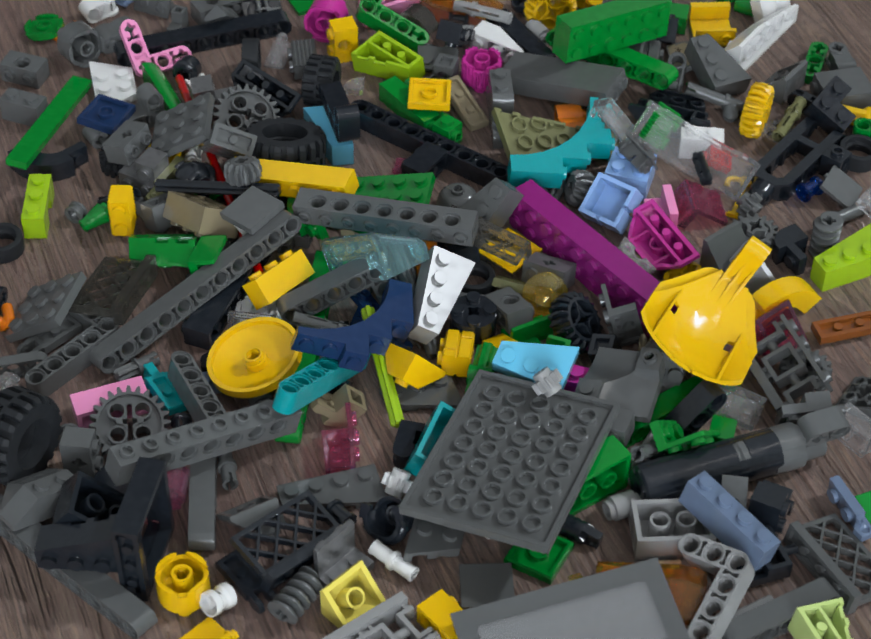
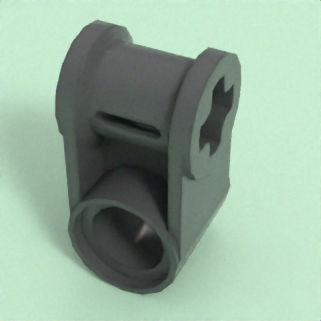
[825,42,857,71]
[667,52,687,92]

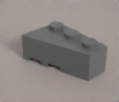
[684,34,752,96]

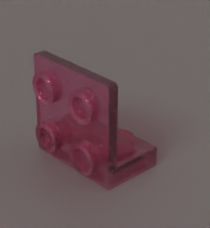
[673,179,728,229]
[321,402,360,474]

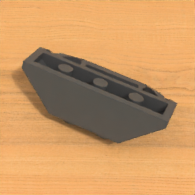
[0,468,74,532]

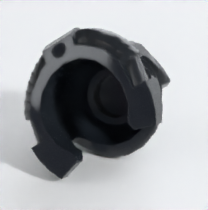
[174,160,217,198]
[359,496,414,545]

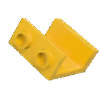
[688,2,737,47]

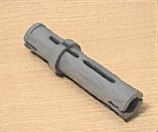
[453,0,513,25]

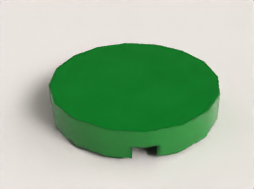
[24,13,65,41]

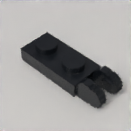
[215,550,276,614]

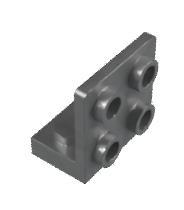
[313,519,374,588]

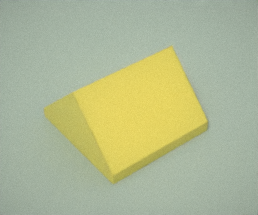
[320,560,385,629]

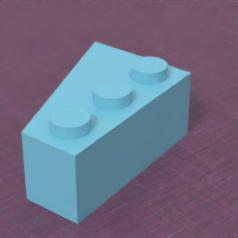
[303,106,354,166]
[492,341,580,390]

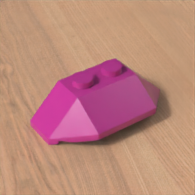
[627,199,700,271]

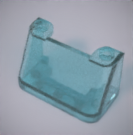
[322,232,430,280]

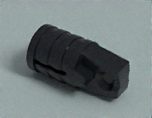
[559,514,603,549]

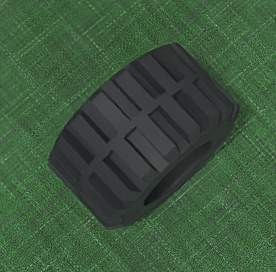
[301,54,341,107]

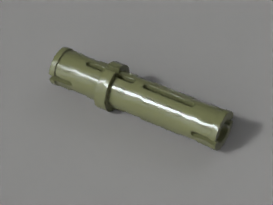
[771,96,807,142]

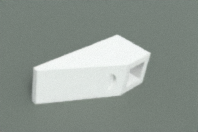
[470,20,524,63]

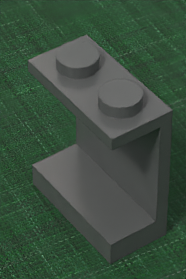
[198,122,258,159]

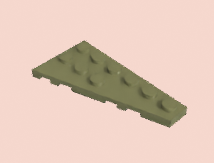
[491,107,624,161]

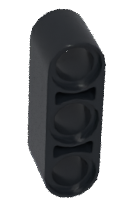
[663,380,727,437]

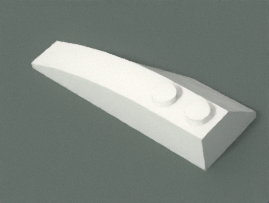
[724,4,799,71]

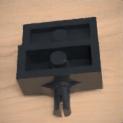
[721,524,799,588]

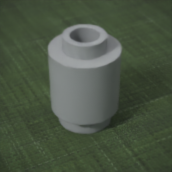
[525,19,550,45]
[602,489,641,521]

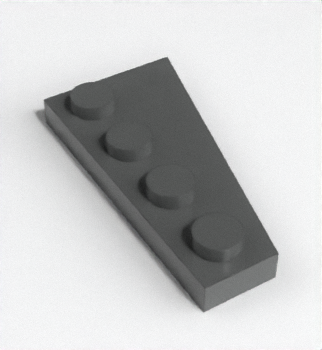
[276,464,386,511]

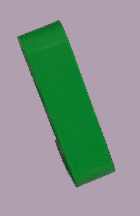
[355,0,429,53]

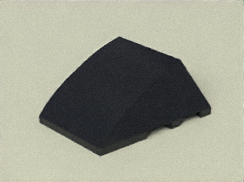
[628,89,711,140]

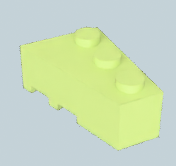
[787,597,854,639]

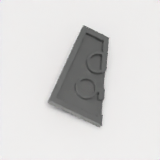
[380,375,461,411]

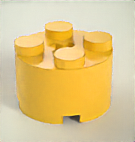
[155,551,211,617]

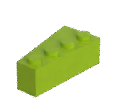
[810,224,871,292]

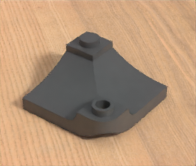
[575,347,665,423]

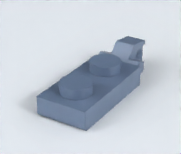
[827,475,871,542]

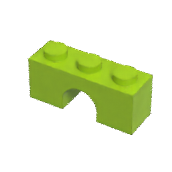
[21,174,55,239]

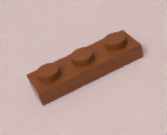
[810,310,871,345]

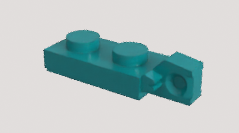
[143,362,187,416]

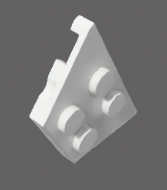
[89,61,137,103]

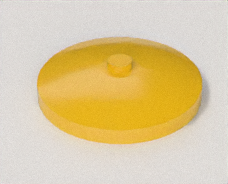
[206,317,302,398]

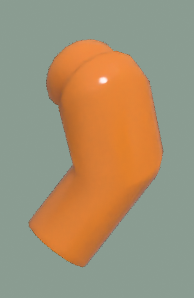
[0,303,15,332]

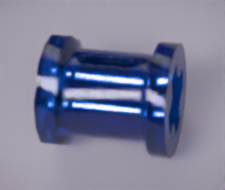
[796,176,824,202]

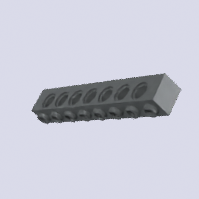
[292,187,479,247]
[104,399,302,487]

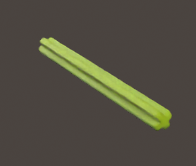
[361,305,404,428]

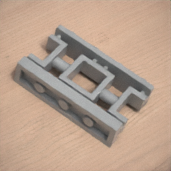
[322,591,441,639]

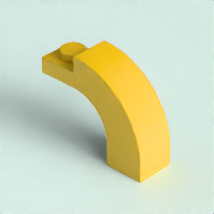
[752,276,822,332]

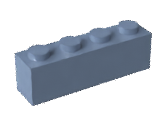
[678,471,781,571]

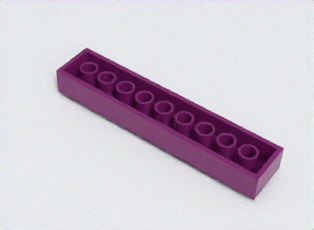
[509,179,677,339]

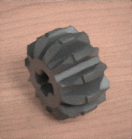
[223,155,262,187]
[564,169,595,207]

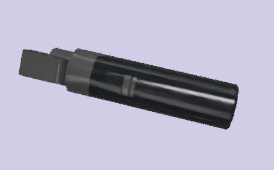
[629,406,851,500]

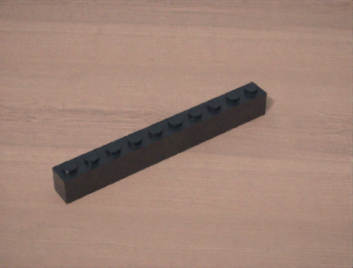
[181,196,288,351]

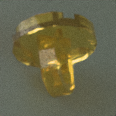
[522,272,568,316]

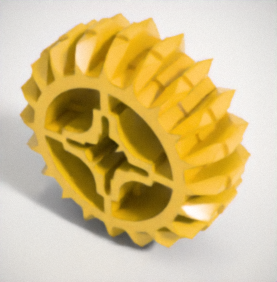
[524,0,577,30]
[739,82,774,139]

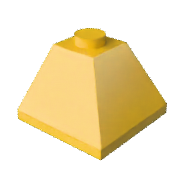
[385,343,447,389]

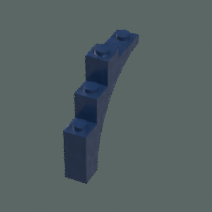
[291,279,414,372]

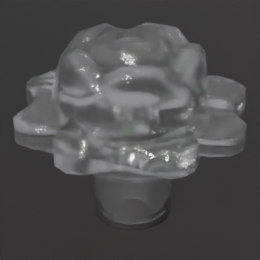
[0,371,21,391]

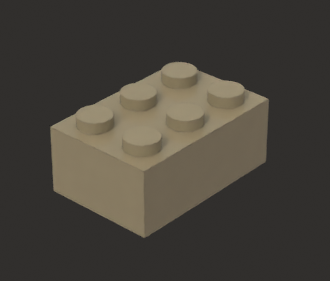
[162,191,238,239]

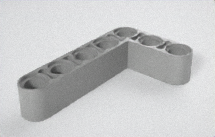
[678,533,755,639]

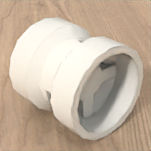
[199,582,237,617]

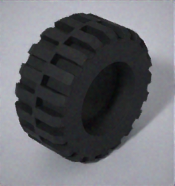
[245,117,326,166]
[0,386,62,486]

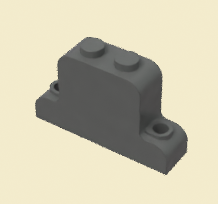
[486,68,514,149]

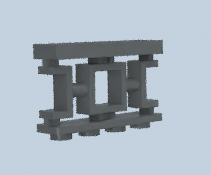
[749,314,833,413]

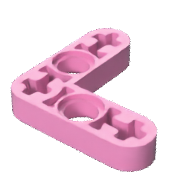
[119,19,191,78]

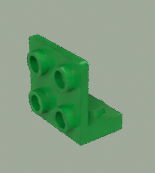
[649,420,721,455]

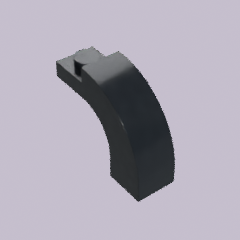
[7,141,89,182]

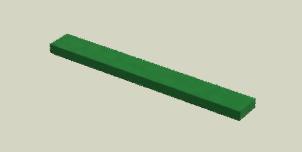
[6,75,92,170]

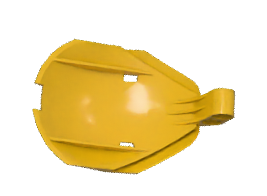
[640,235,772,386]

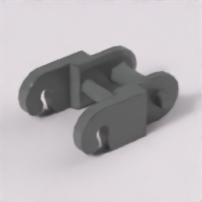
[255,0,281,13]

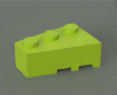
[351,30,426,82]

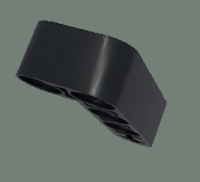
[318,81,360,143]

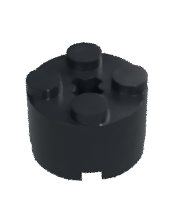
[449,291,497,346]

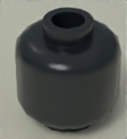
[172,55,202,80]

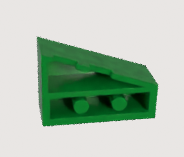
[128,234,200,268]

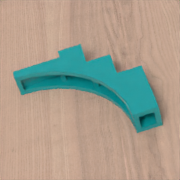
[507,97,615,189]

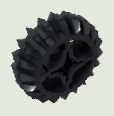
[548,291,604,354]

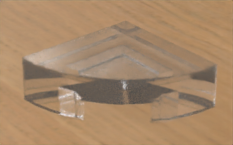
[343,77,365,95]

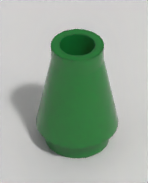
[79,202,110,232]

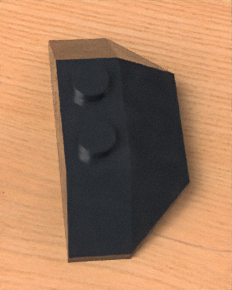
[231,59,302,117]

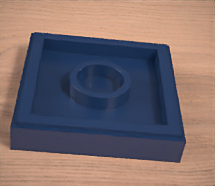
[76,94,136,135]

